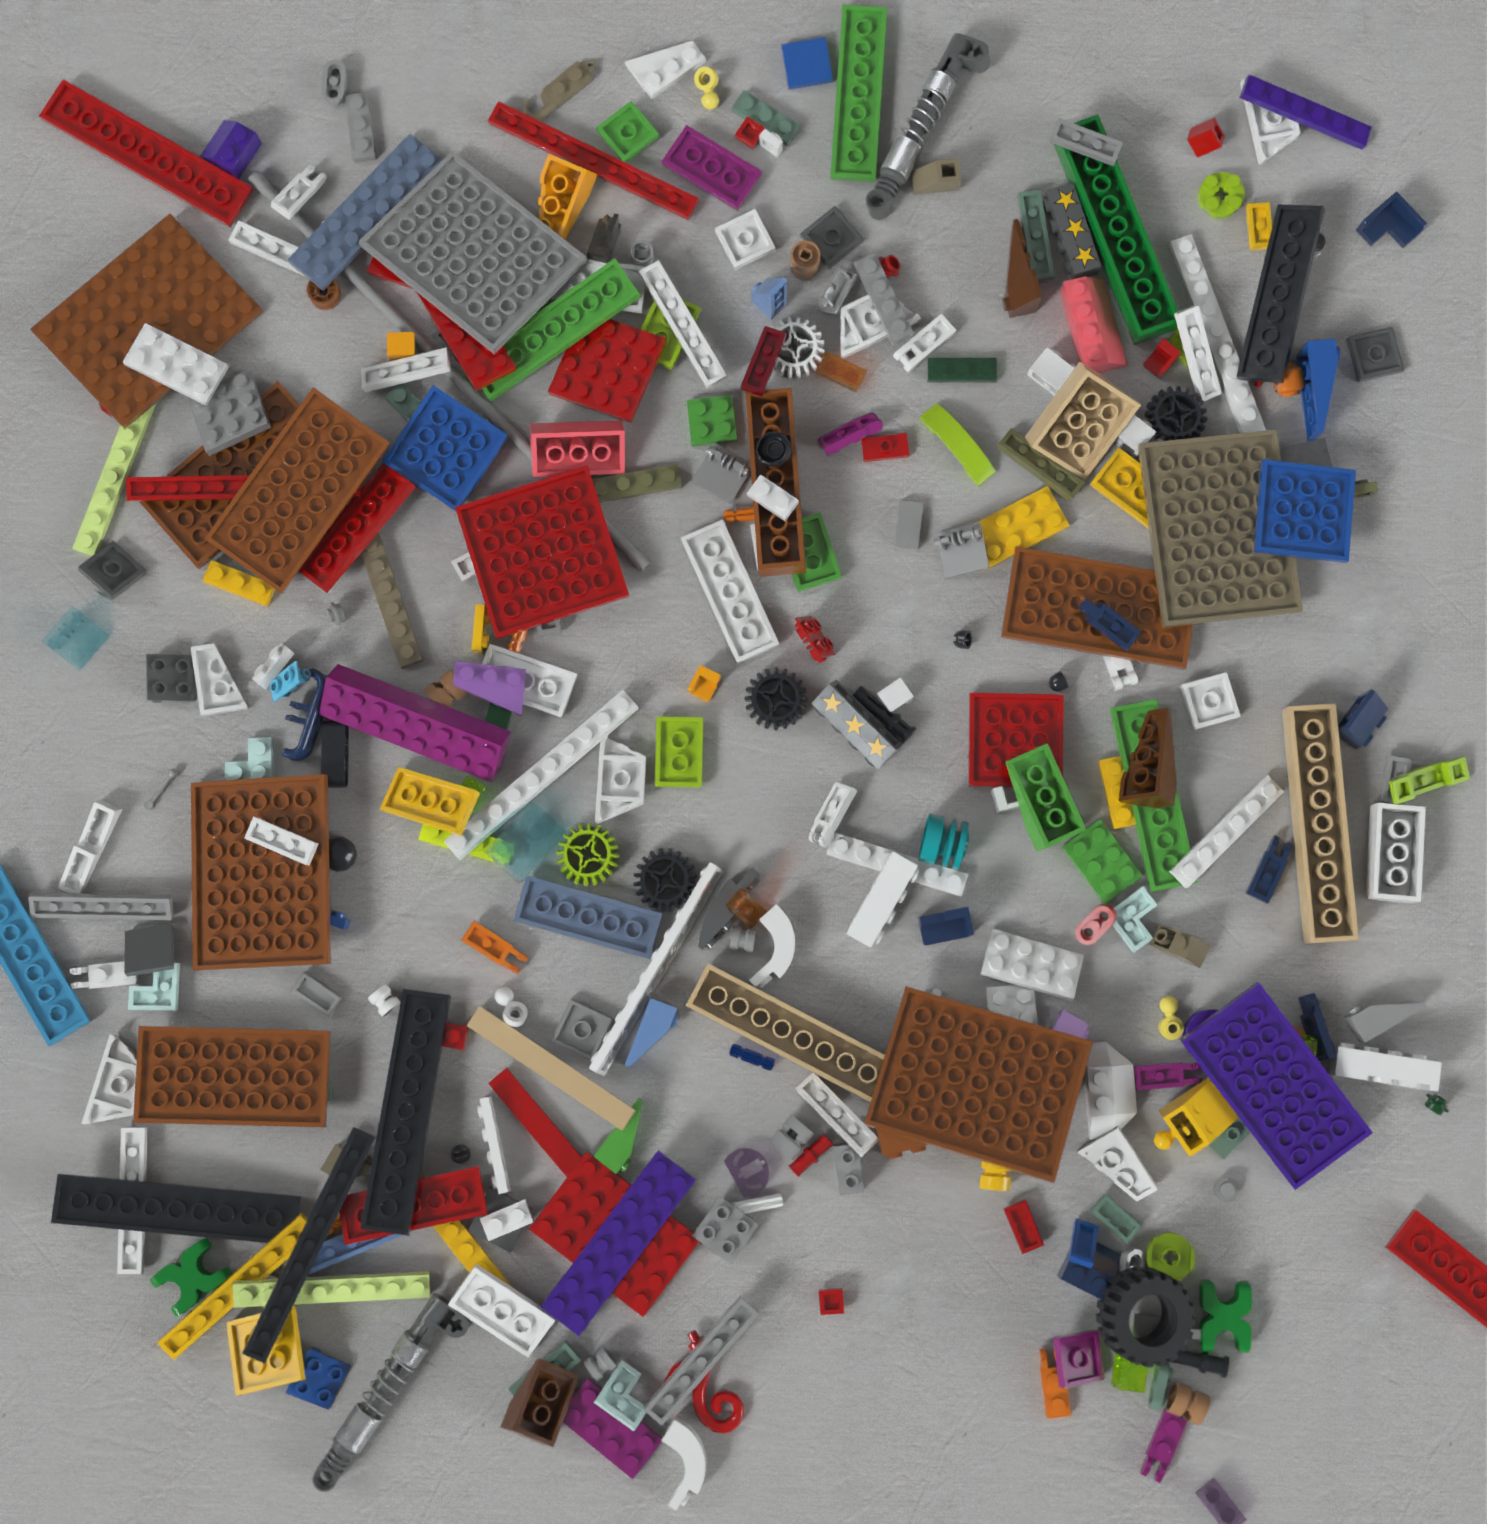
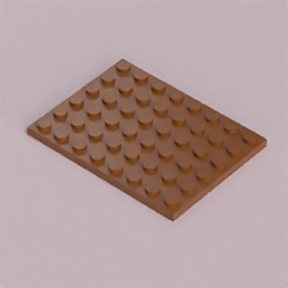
[30,213,263,429]
[191,774,331,971]
[864,986,1093,1183]

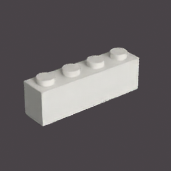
[846,849,919,948]

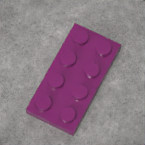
[662,125,762,211]
[563,1377,662,1479]

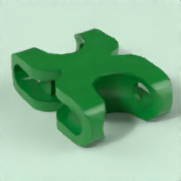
[150,1238,233,1317]
[1198,1279,1252,1353]

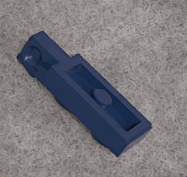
[1078,598,1141,652]
[1298,993,1337,1061]

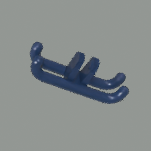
[281,668,327,761]

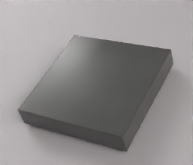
[800,206,864,269]
[1346,327,1404,382]
[78,541,147,600]
[124,924,174,977]
[468,1187,533,1253]

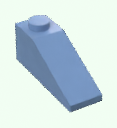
[751,277,787,320]
[625,998,680,1067]

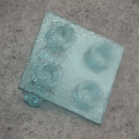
[42,606,110,670]

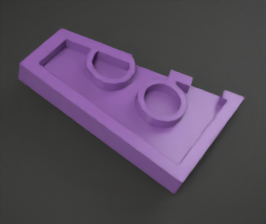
[453,661,526,716]

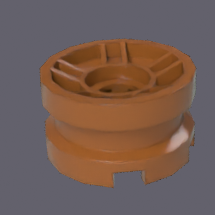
[306,279,342,310]

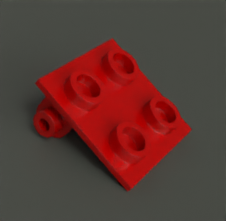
[795,616,836,664]

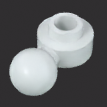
[495,987,528,1027]

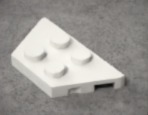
[1240,79,1301,165]
[840,295,921,359]
[595,736,646,823]
[82,1034,137,1124]

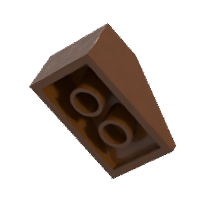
[500,1358,580,1447]

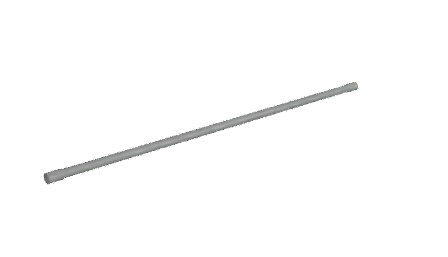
[248,171,652,572]

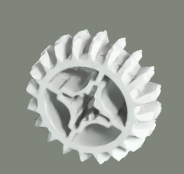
[771,317,825,379]

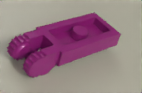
[817,412,883,456]
[1133,1062,1202,1091]
[1140,1408,1188,1483]

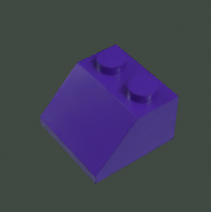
[200,120,262,179]

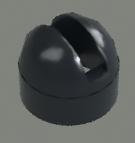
[953,630,972,649]
[1049,671,1069,692]
[451,1144,471,1164]

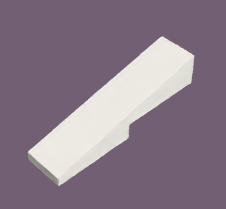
[58,800,123,893]

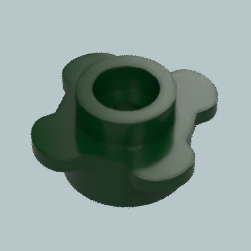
[1424,1093,1449,1116]

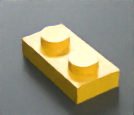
[1245,202,1272,251]
[471,604,491,655]

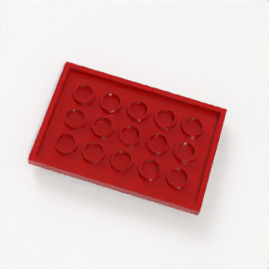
[529,1151,700,1317]

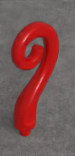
[687,1330,744,1434]

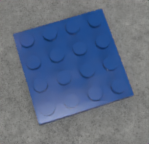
[382,385,509,511]
[1254,459,1356,563]

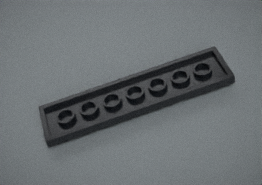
[1236,204,1325,383]

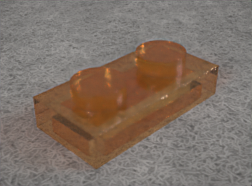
[816,351,867,393]
[725,888,767,928]

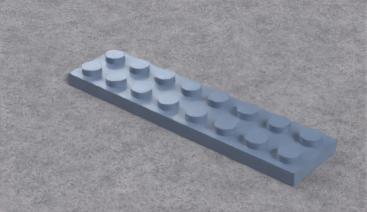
[288,134,443,291]

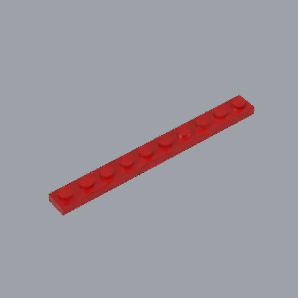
[488,101,699,221]
[126,475,361,502]

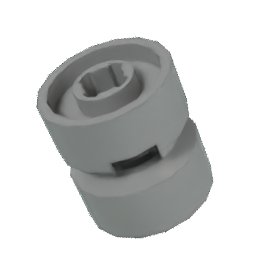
[770,1114,815,1160]

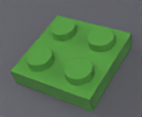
[596,101,659,163]
[687,395,737,447]

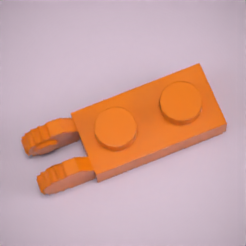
[461,920,529,975]
[1039,1348,1071,1419]

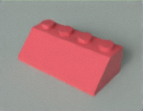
[1060,276,1127,373]
[530,420,625,477]

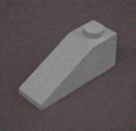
[1344,1002,1427,1043]

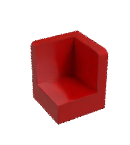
[1187,118,1225,157]
[1143,338,1181,379]

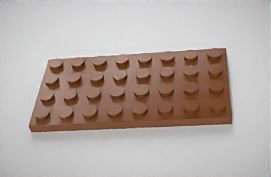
[140,381,300,569]
[204,387,391,594]
[1001,546,1193,670]
[133,1026,331,1127]

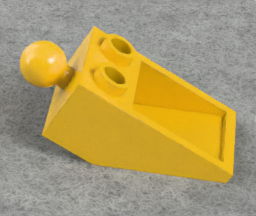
[1154,1077,1239,1157]

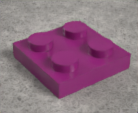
[1053,1330,1105,1388]

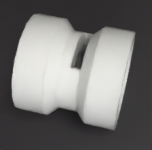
[368,984,400,1017]

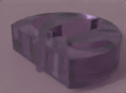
[724,1148,769,1197]

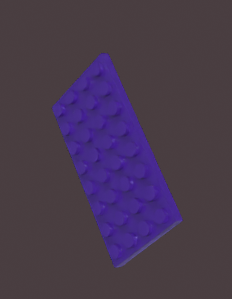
[1179,981,1373,1190]

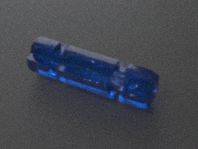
[729,1044,775,1071]

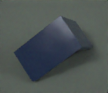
[1356,191,1428,248]
[918,907,974,946]

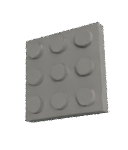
[188,369,271,456]

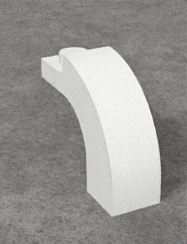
[749,904,795,988]
[662,1416,706,1510]

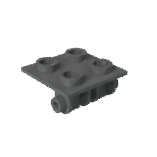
[146,654,195,703]

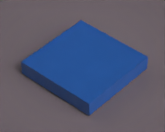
[781,37,833,90]

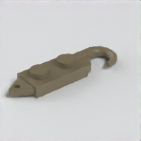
[522,60,596,121]

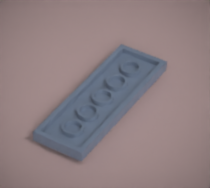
[513,875,663,959]

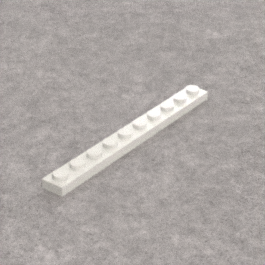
[1169,234,1266,433]
[444,690,639,861]
[589,862,724,1076]

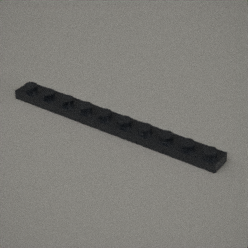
[242,1126,375,1364]

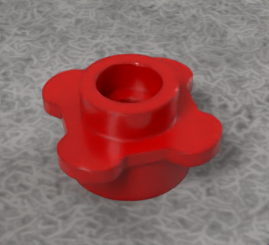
[878,254,901,278]

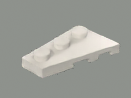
[625,41,706,100]
[191,644,248,716]
[1077,1126,1158,1201]

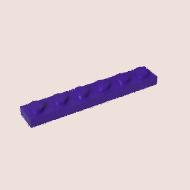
[1239,74,1372,150]

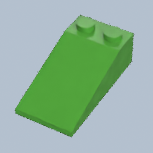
[1006,743,1087,851]

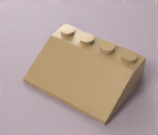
[1025,361,1141,480]

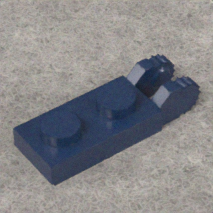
[1245,835,1293,904]

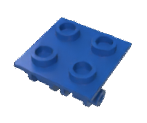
[285,1347,351,1410]

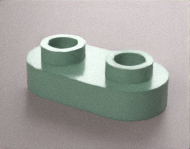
[1148,1362,1173,1411]

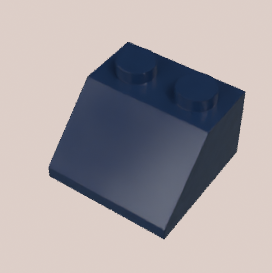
[1338,689,1388,750]
[1057,1242,1121,1300]

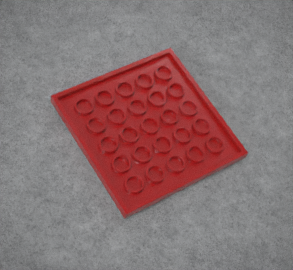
[455,465,630,639]

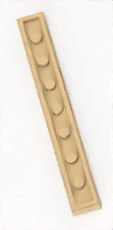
[466,1006,636,1131]

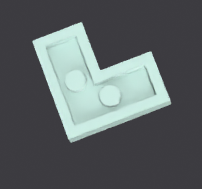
[225,737,274,780]
[1104,886,1157,953]
[128,963,180,1011]
[594,1360,646,1431]

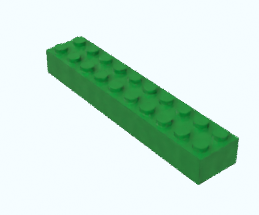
[1054,114,1178,345]

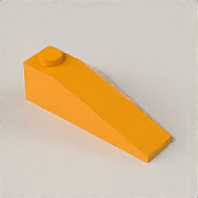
[538,154,598,240]

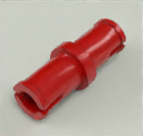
[788,1133,834,1177]

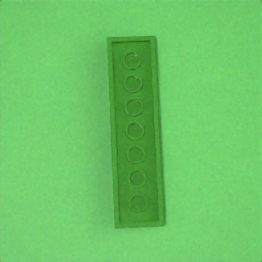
[830,4,887,182]
[482,258,641,402]
[1109,699,1198,892]

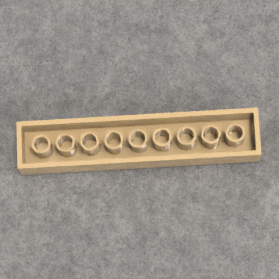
[1282,703,1359,944]
[686,963,885,1102]

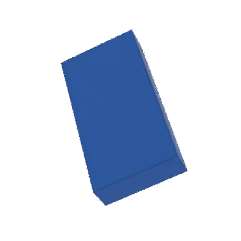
[1068,1218,1099,1268]

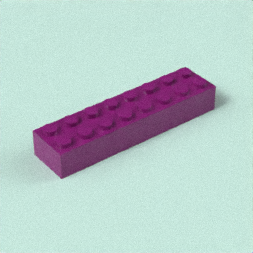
[319,664,511,782]

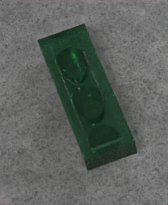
[927,358,997,383]

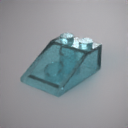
[484,800,566,883]

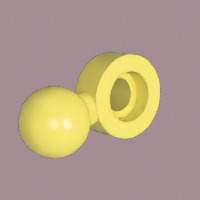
[694,67,719,110]
[1158,995,1184,1040]

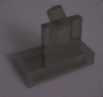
[587,213,621,264]

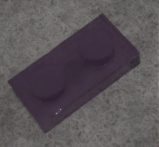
[1195,1478,1247,1524]

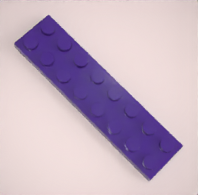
[540,1150,696,1336]

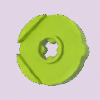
[1197,172,1245,219]
[1145,1232,1195,1281]

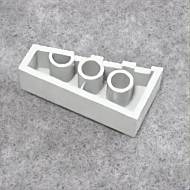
[1329,1043,1442,1091]

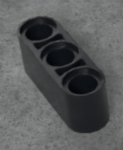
[321,721,349,788]

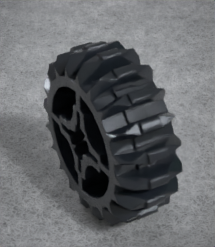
[1144,386,1208,441]
[745,667,808,731]
[633,848,697,912]

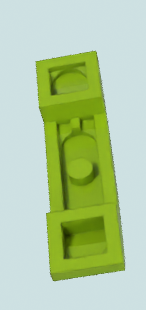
[919,403,996,487]
[1389,756,1470,805]

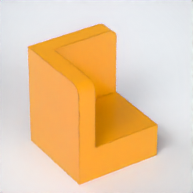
[387,332,417,361]
[687,665,721,703]

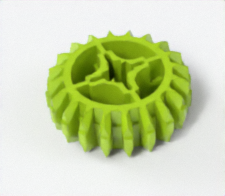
[556,823,620,886]

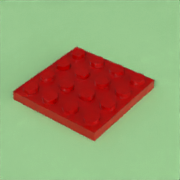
[547,319,667,423]
[968,693,1064,787]

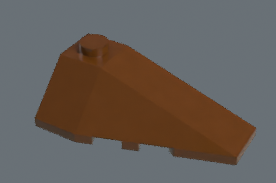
[1002,219,1042,318]
[1119,708,1177,808]

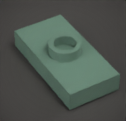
[1209,1118,1250,1160]
[1089,1193,1142,1244]

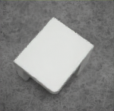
[876,677,914,712]
[991,786,1019,813]

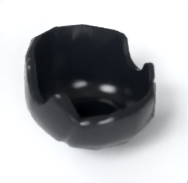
[756,431,791,467]
[329,836,357,872]

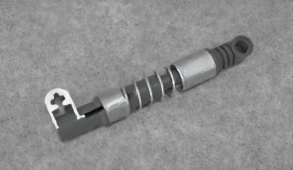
[866,33,991,220]
[313,1293,470,1492]

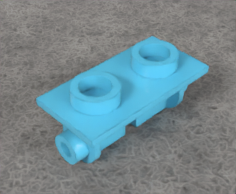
[270,661,311,702]

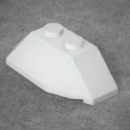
[1084,1042,1137,1139]

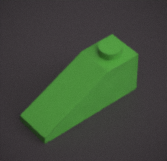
[594,1098,643,1174]

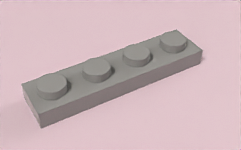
[854,253,914,345]

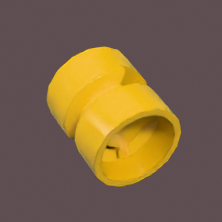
[979,1161,1011,1191]

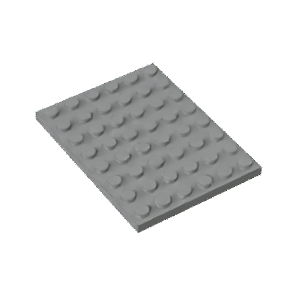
[359,151,587,354]

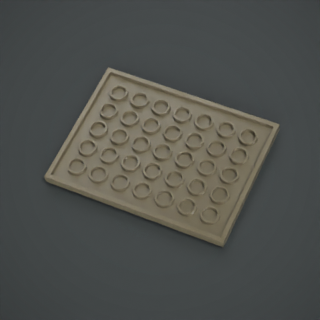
[1138,429,1303,627]

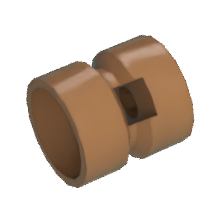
[790,240,820,280]
[424,670,468,707]
[1166,1381,1211,1426]

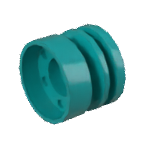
[918,813,969,870]

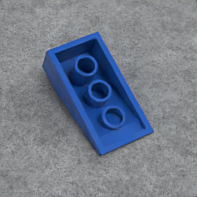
[1296,339,1340,442]

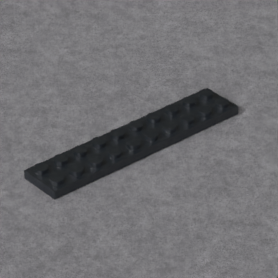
[360,989,451,1236]
[51,1173,302,1243]

